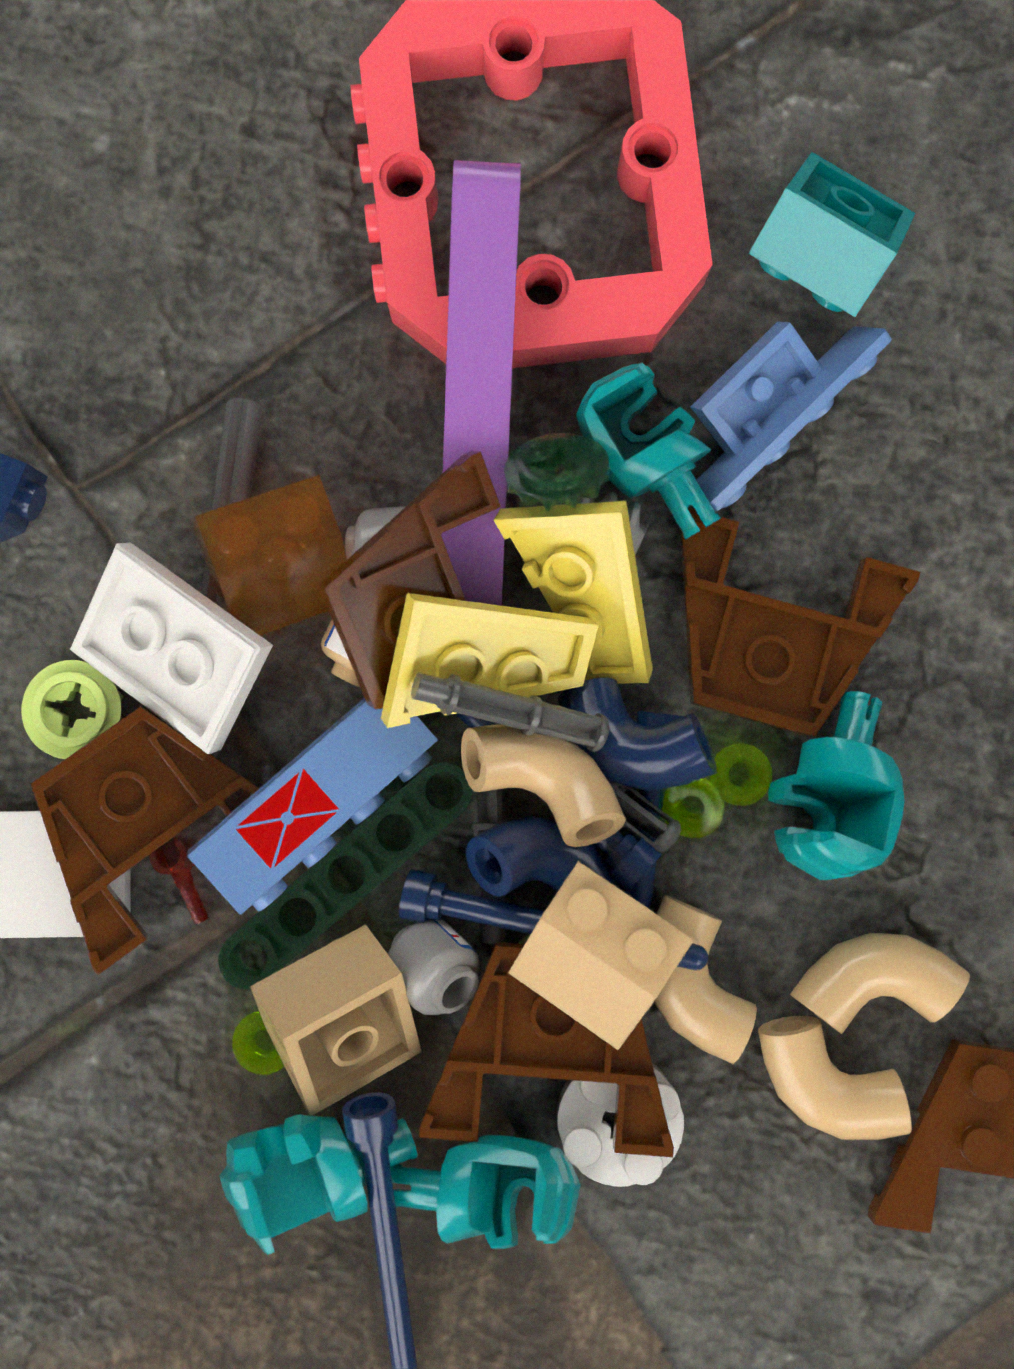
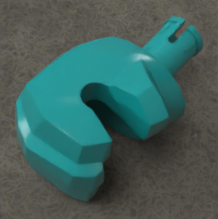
[576,363,721,540]
[768,691,905,880]
[219,1114,417,1255]
[391,1135,581,1250]

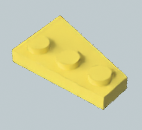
[494,501,653,684]
[381,593,599,728]

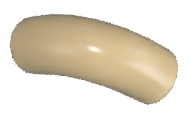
[461,724,626,847]
[654,895,757,1064]
[790,933,970,1034]
[758,1016,912,1140]

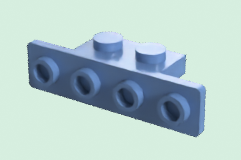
[691,321,892,512]

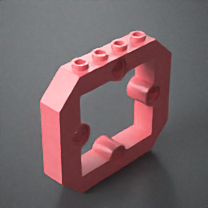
[350,0,713,368]

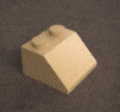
[508,861,694,1050]
[250,924,422,1116]

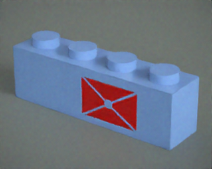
[187,697,438,915]

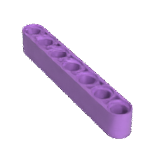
[441,160,521,606]

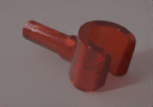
[149,838,209,924]

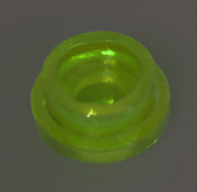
[709,744,772,806]
[663,778,725,838]
[232,1010,284,1075]

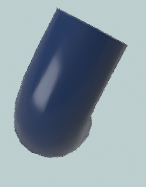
[558,677,717,791]
[466,816,631,896]

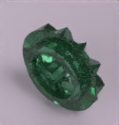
[504,433,609,511]

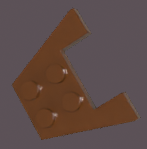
[319,451,501,709]
[680,508,921,737]
[31,706,260,975]
[419,942,674,1158]
[868,1039,1014,1234]

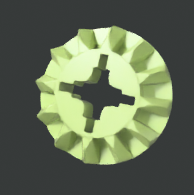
[21,660,124,759]

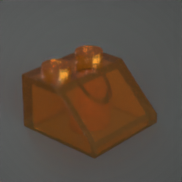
[192,475,347,636]

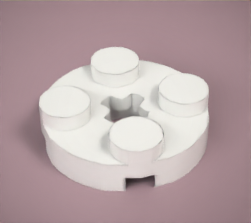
[557,1063,684,1187]

